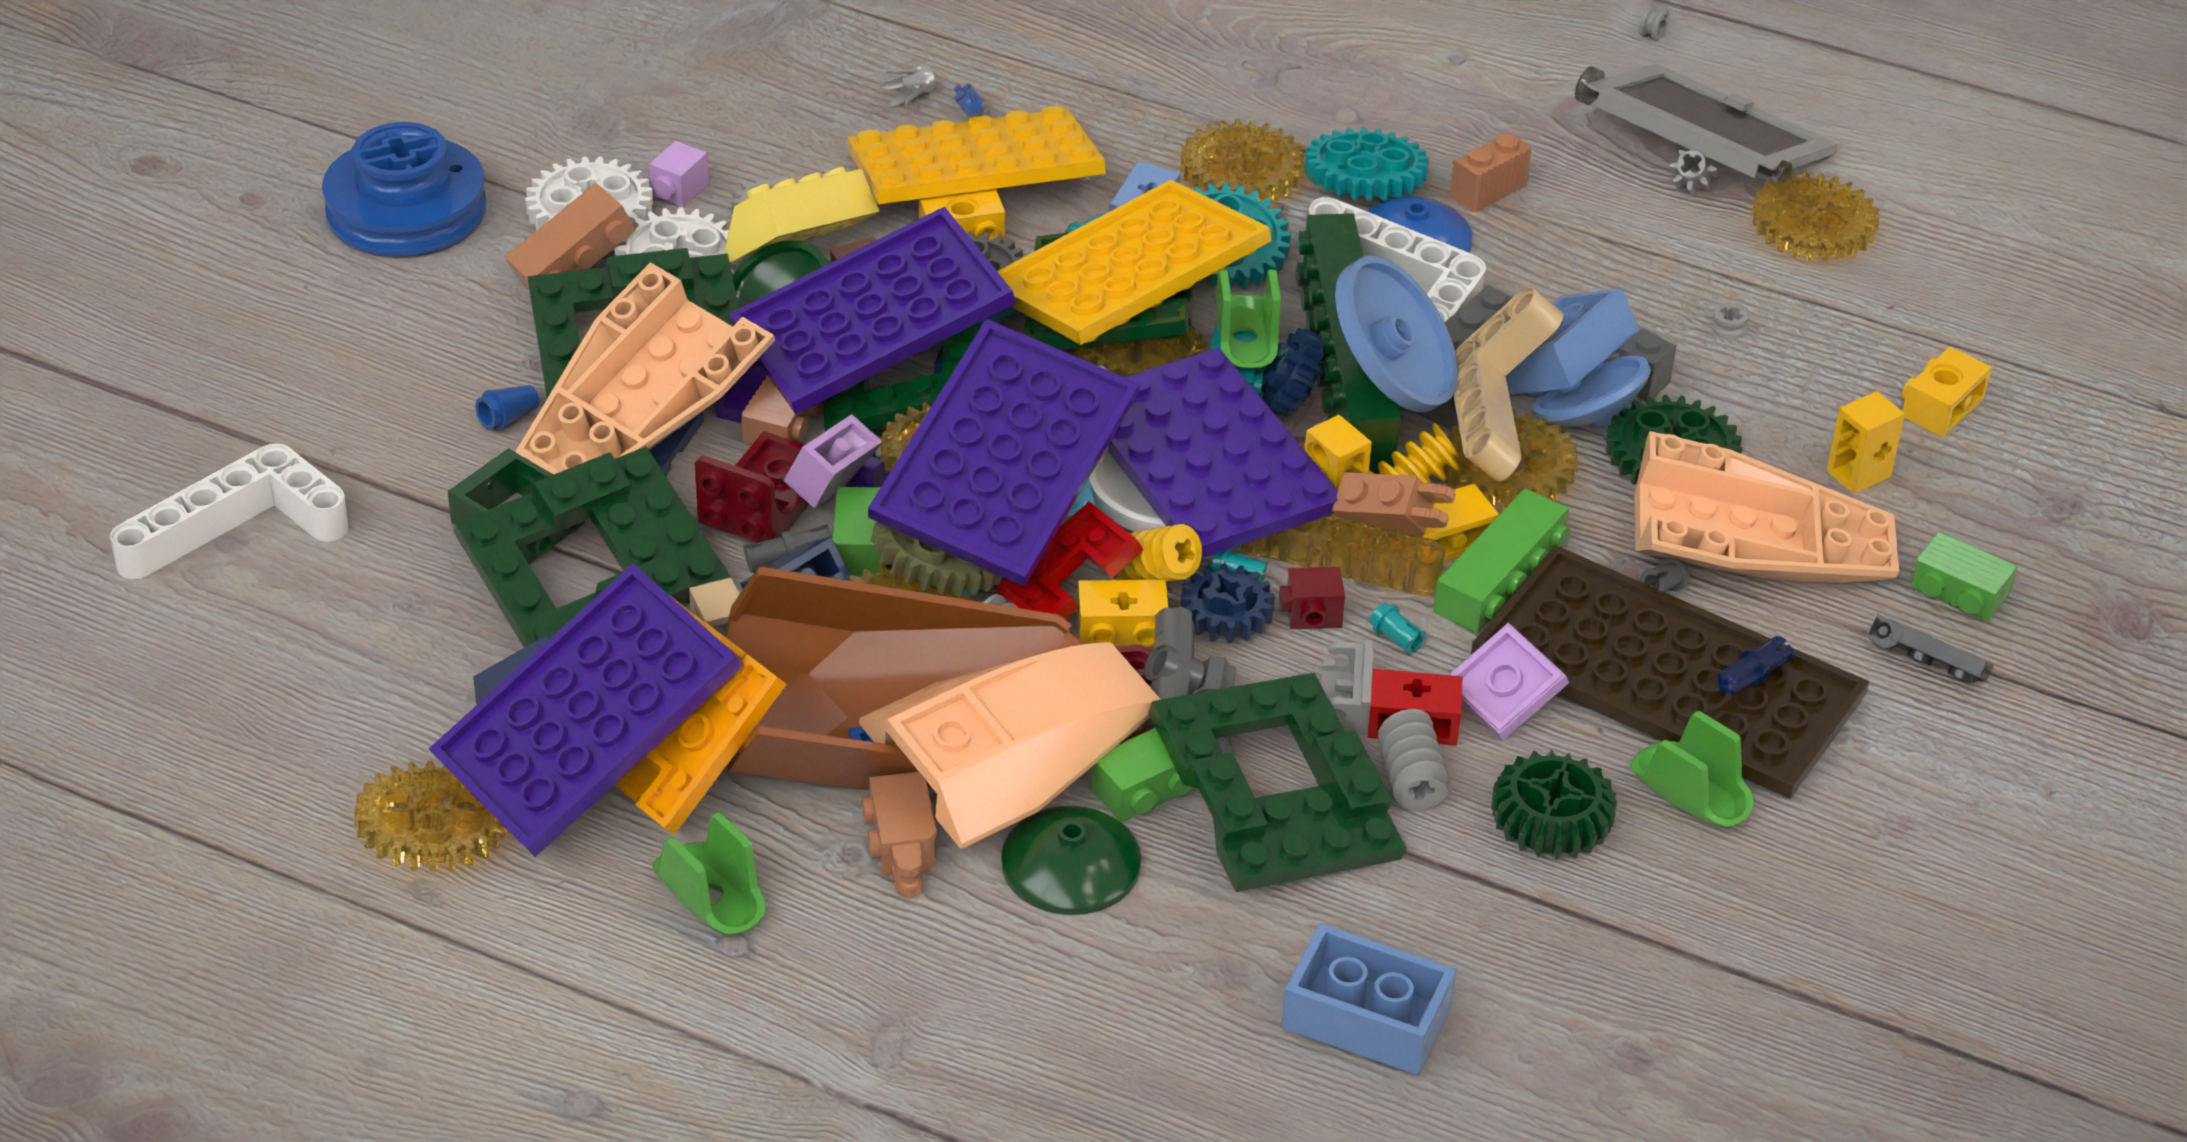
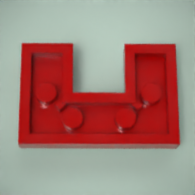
[993,501,1144,620]

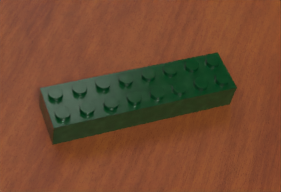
[1296,213,1400,474]

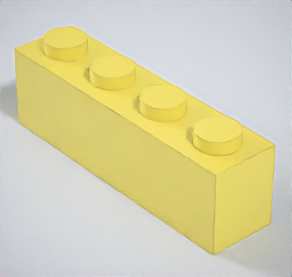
[724,167,880,264]

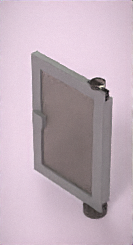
[1575,64,1838,184]

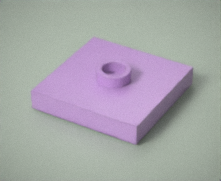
[1449,623,1569,741]

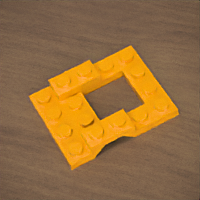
[614,594,787,835]

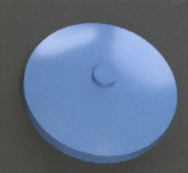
[1335,256,1458,412]

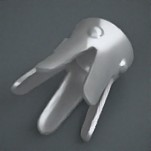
[880,64,935,108]

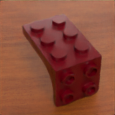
[694,431,809,543]

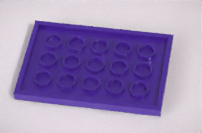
[729,206,1016,415]
[868,319,1140,586]
[1107,348,1338,558]
[429,563,744,857]

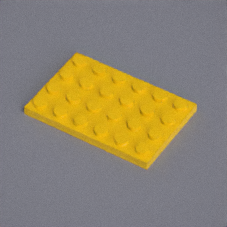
[847,106,1106,204]
[997,179,1272,345]

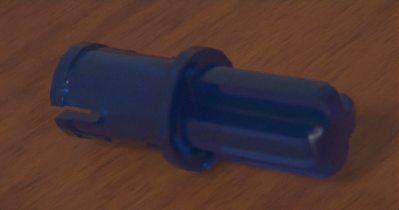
[1717,636,1793,695]

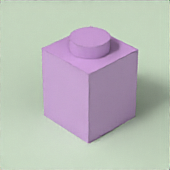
[649,141,709,207]

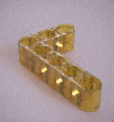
[1240,515,1445,596]

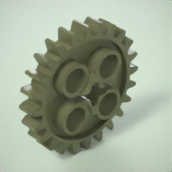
[871,521,1002,597]

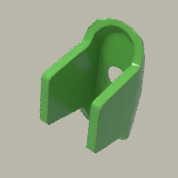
[1215,270,1281,369]
[1630,711,1755,828]
[653,812,766,935]

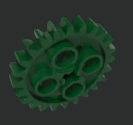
[1606,394,1742,485]

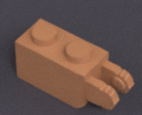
[1332,472,1456,537]
[861,772,937,898]

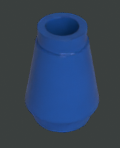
[475,385,540,430]

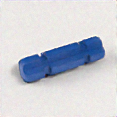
[954,83,984,117]

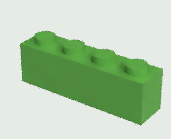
[1433,488,1570,633]

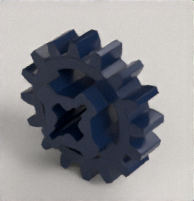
[1262,328,1325,416]
[1180,564,1275,643]

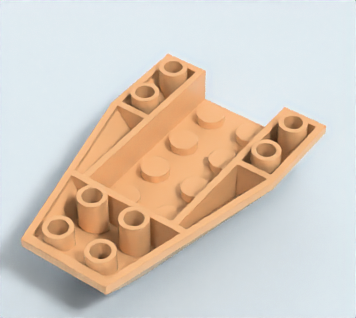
[515,262,775,474]
[1634,431,1899,583]
[859,642,1161,849]

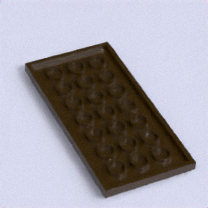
[1471,545,1869,799]

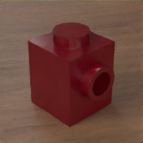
[1279,567,1345,629]

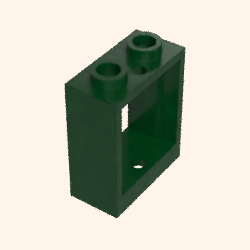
[447,448,585,564]

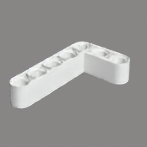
[1309,197,1486,322]
[110,443,349,579]

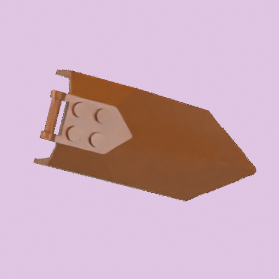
[725,567,1149,790]

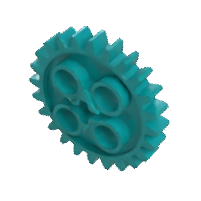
[1304,127,1429,201]
[1193,183,1291,290]

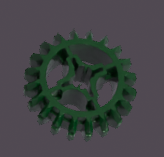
[1491,749,1617,860]

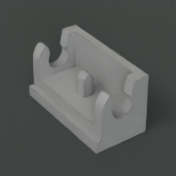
[1321,640,1374,735]

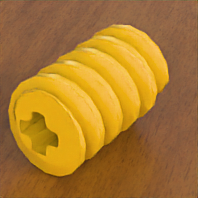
[1368,423,1460,483]
[1116,524,1202,582]

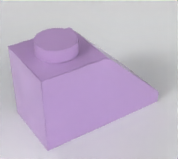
[783,414,883,508]

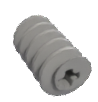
[1378,709,1449,811]

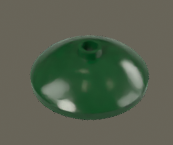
[732,240,830,309]
[1001,806,1141,915]

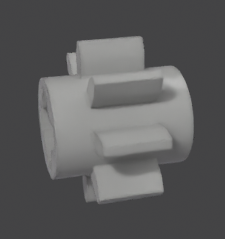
[1670,149,1720,195]

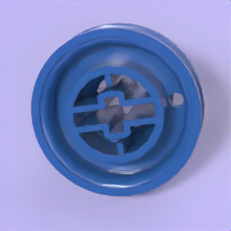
[322,122,487,256]

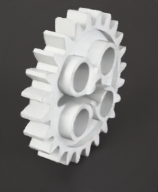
[525,156,653,231]
[615,207,744,276]

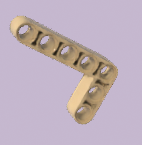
[1453,287,1563,482]

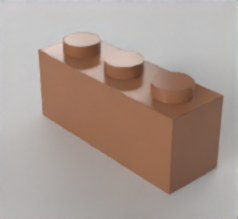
[505,182,636,289]

